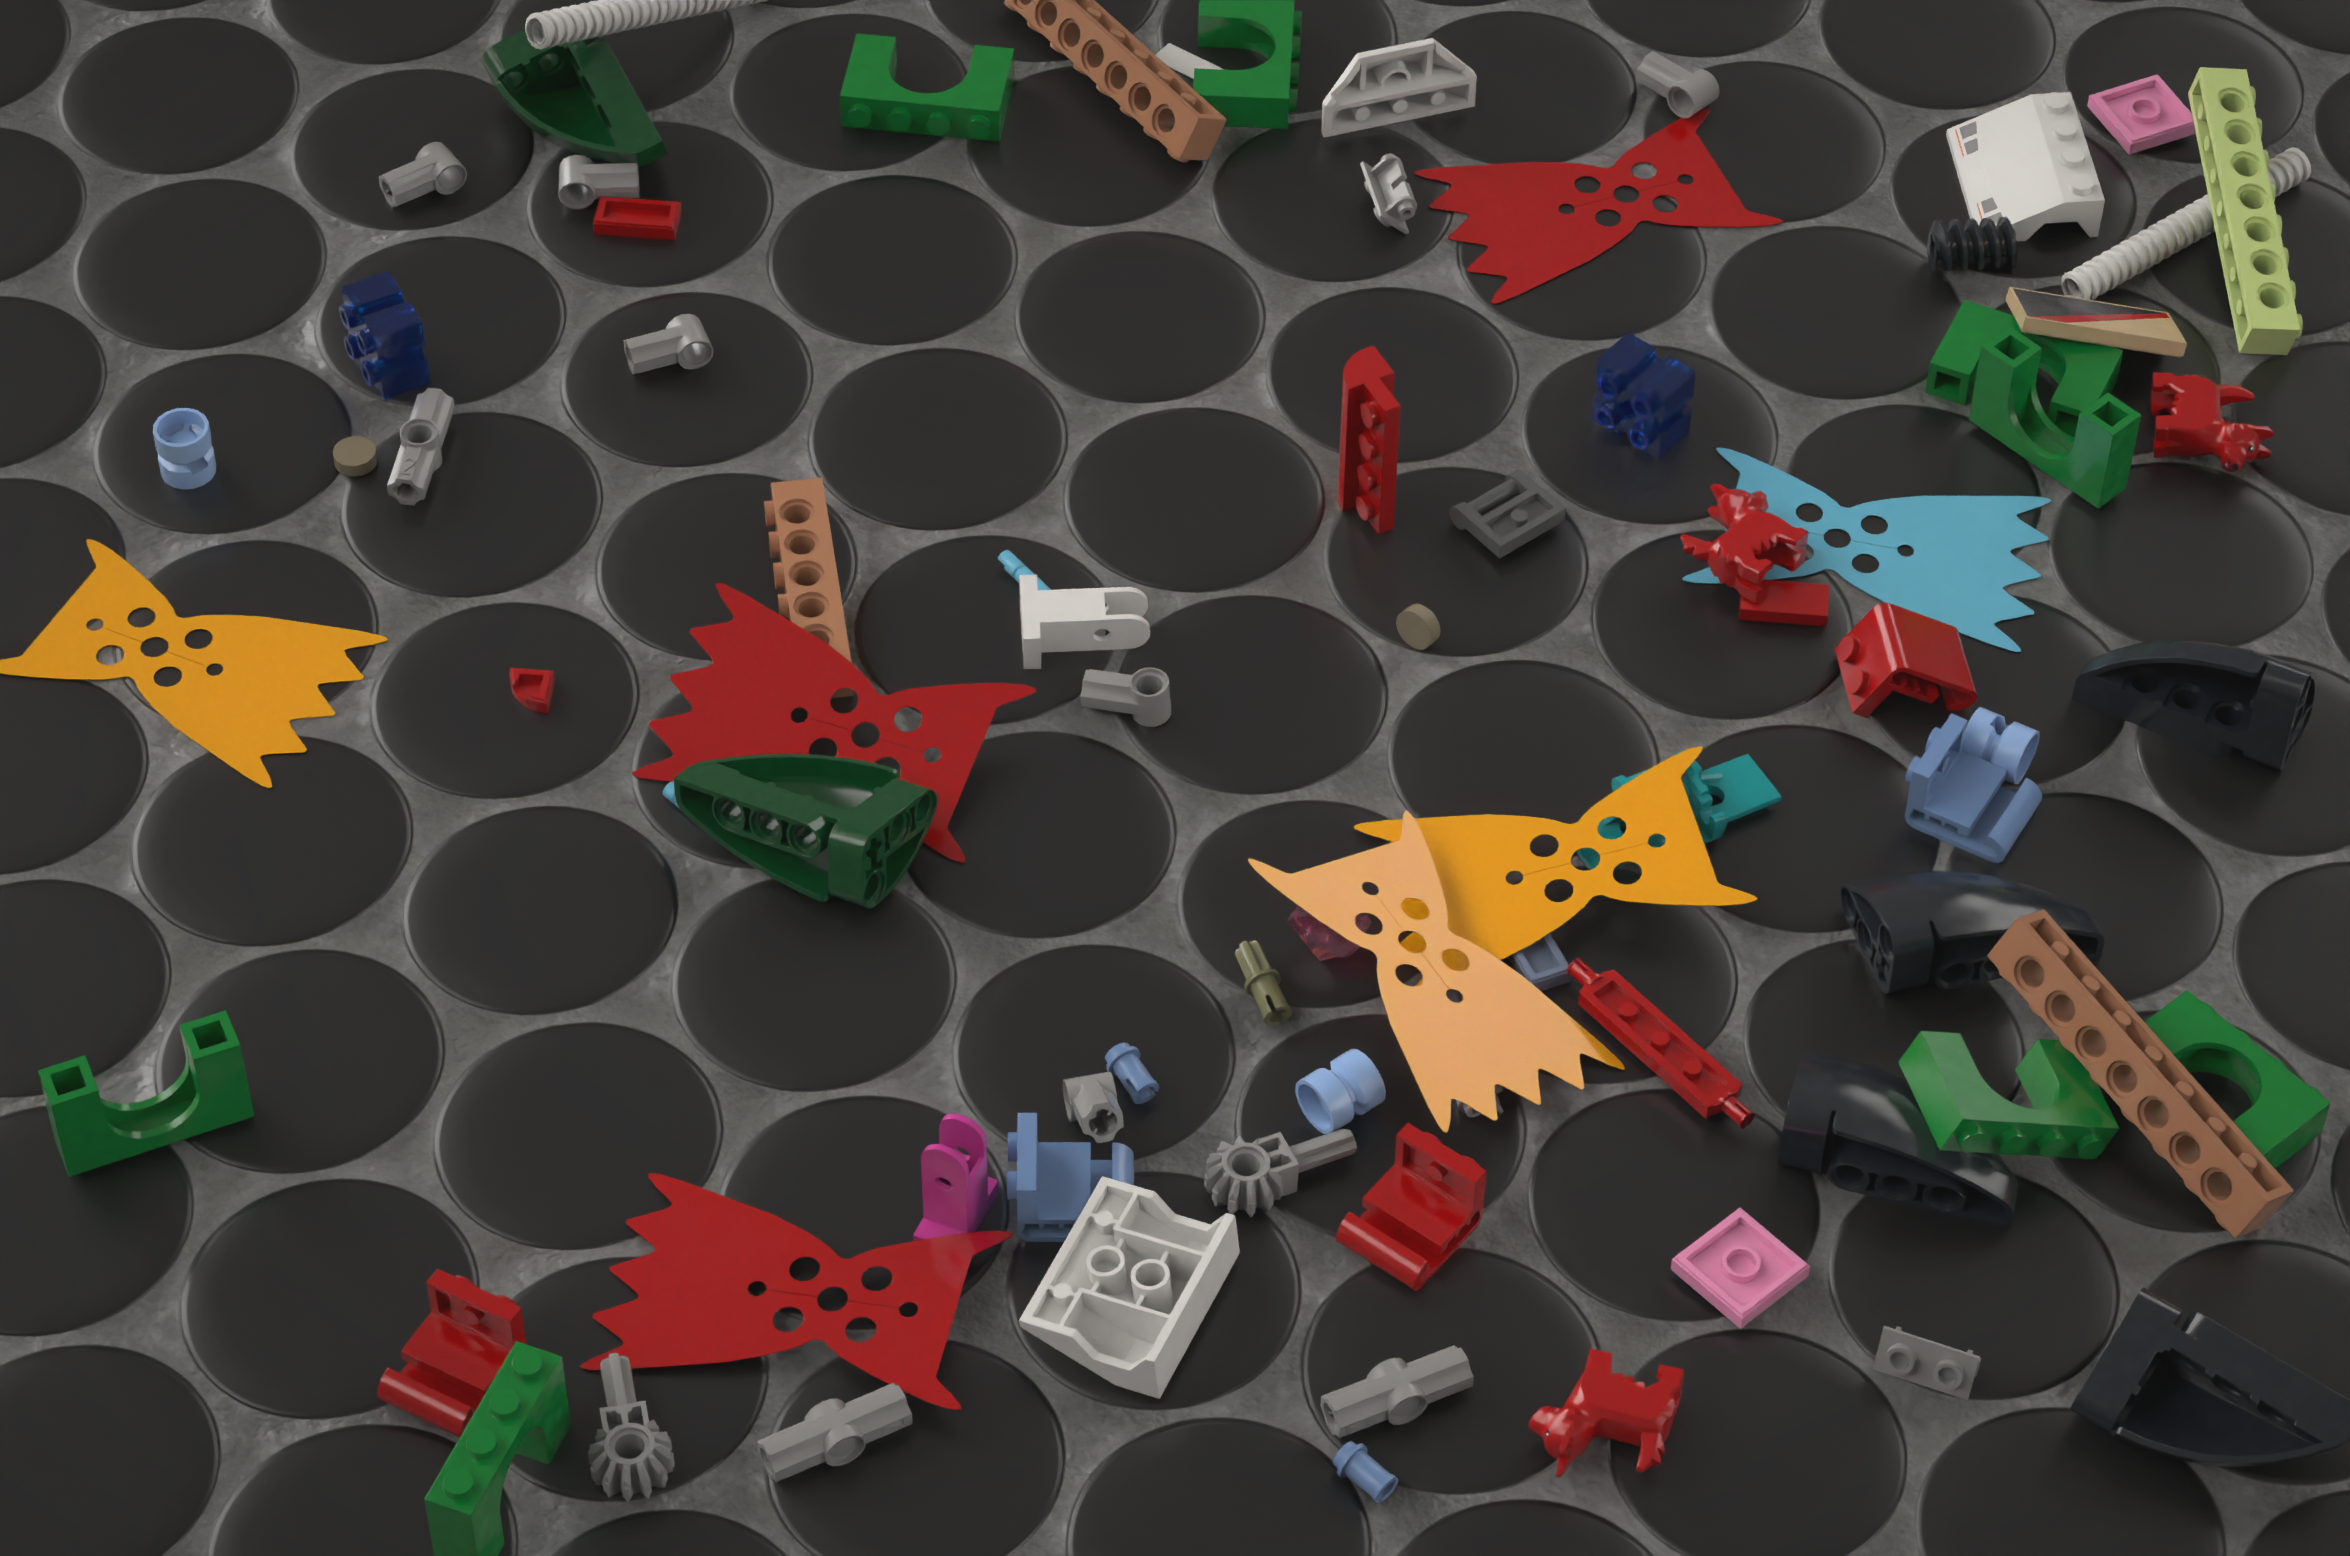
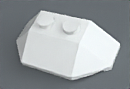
[1321,38,1477,137]

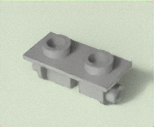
[1360,153,1417,235]
[1873,1326,1982,1400]

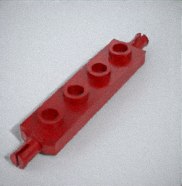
[1567,958,1755,1129]

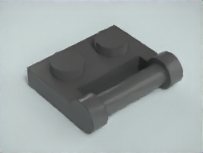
[1449,470,1566,559]

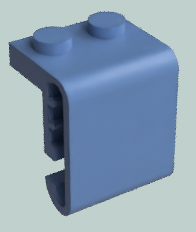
[1905,713,2042,863]
[1007,1113,1134,1242]

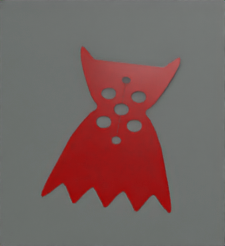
[1414,109,1783,304]
[632,583,1037,863]
[580,1173,1012,1410]

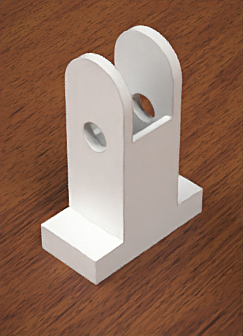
[1019,574,1150,669]

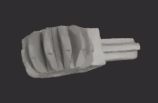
[1204,1129,1357,1218]
[588,1353,675,1503]

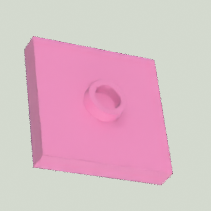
[2087,74,2196,155]
[1671,1208,1810,1329]

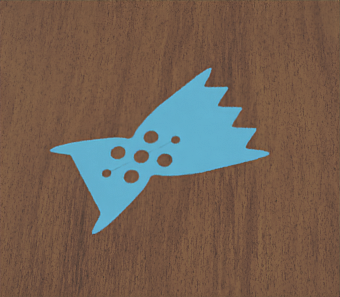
[1682,448,2051,652]

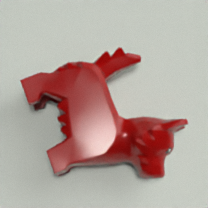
[2150,372,2274,472]
[1680,484,1808,604]
[1528,1348,1684,1477]

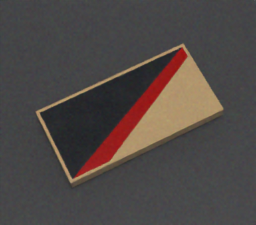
[2006,287,2187,358]

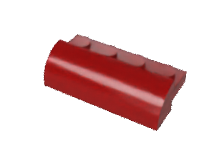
[1337,345,1401,534]

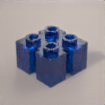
[339,270,430,399]
[1591,332,1696,459]

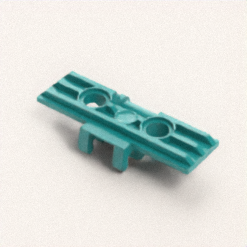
[1576,750,1781,870]

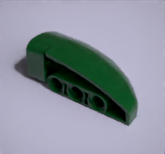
[482,29,668,166]
[674,754,938,909]

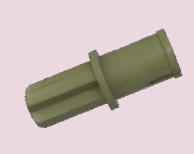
[1235,940,1292,1026]

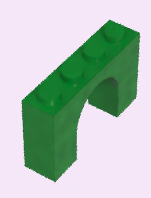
[1193,0,1302,129]
[840,33,1015,142]
[1925,300,2123,437]
[1969,326,2141,509]
[2135,990,2330,1169]
[38,1010,254,1177]
[1899,1031,2120,1159]
[424,1341,571,1556]

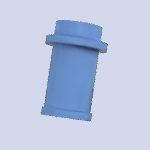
[1105,1042,1159,1104]
[1333,1441,1398,1503]

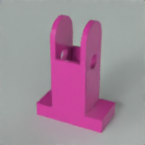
[913,1114,999,1241]

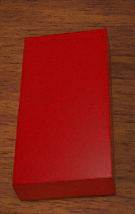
[593,196,682,240]
[1739,579,1829,627]

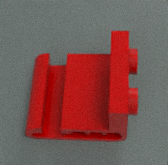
[1834,603,1977,718]
[1336,1123,1487,1291]
[377,1269,526,1438]

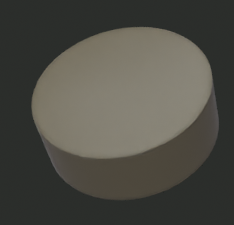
[333,436,377,477]
[1396,604,1441,650]

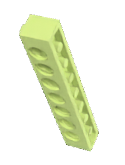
[2188,67,2303,355]

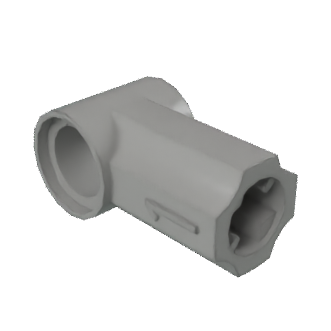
[1636,51,1720,118]
[378,142,467,208]
[558,155,639,210]
[623,314,714,375]
[1080,668,1171,727]
[1063,1072,1124,1143]

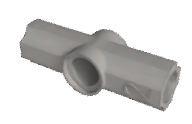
[387,388,455,506]
[1320,1345,1474,1438]
[757,1383,913,1482]

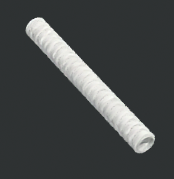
[525,0,768,49]
[2061,147,2311,300]

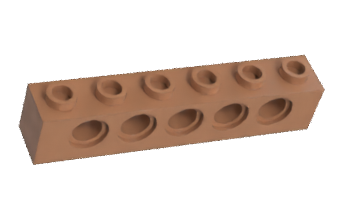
[764,477,854,698]

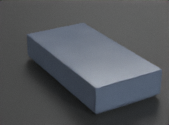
[1507,933,1572,991]

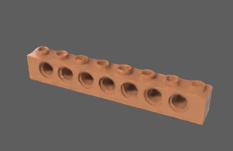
[1004,0,1227,162]
[1987,910,2294,1238]

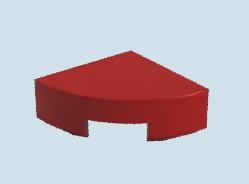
[509,668,555,714]

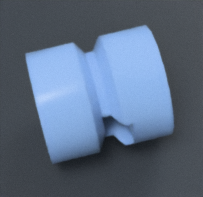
[153,408,216,490]
[1962,707,2040,784]
[1295,1049,1386,1134]

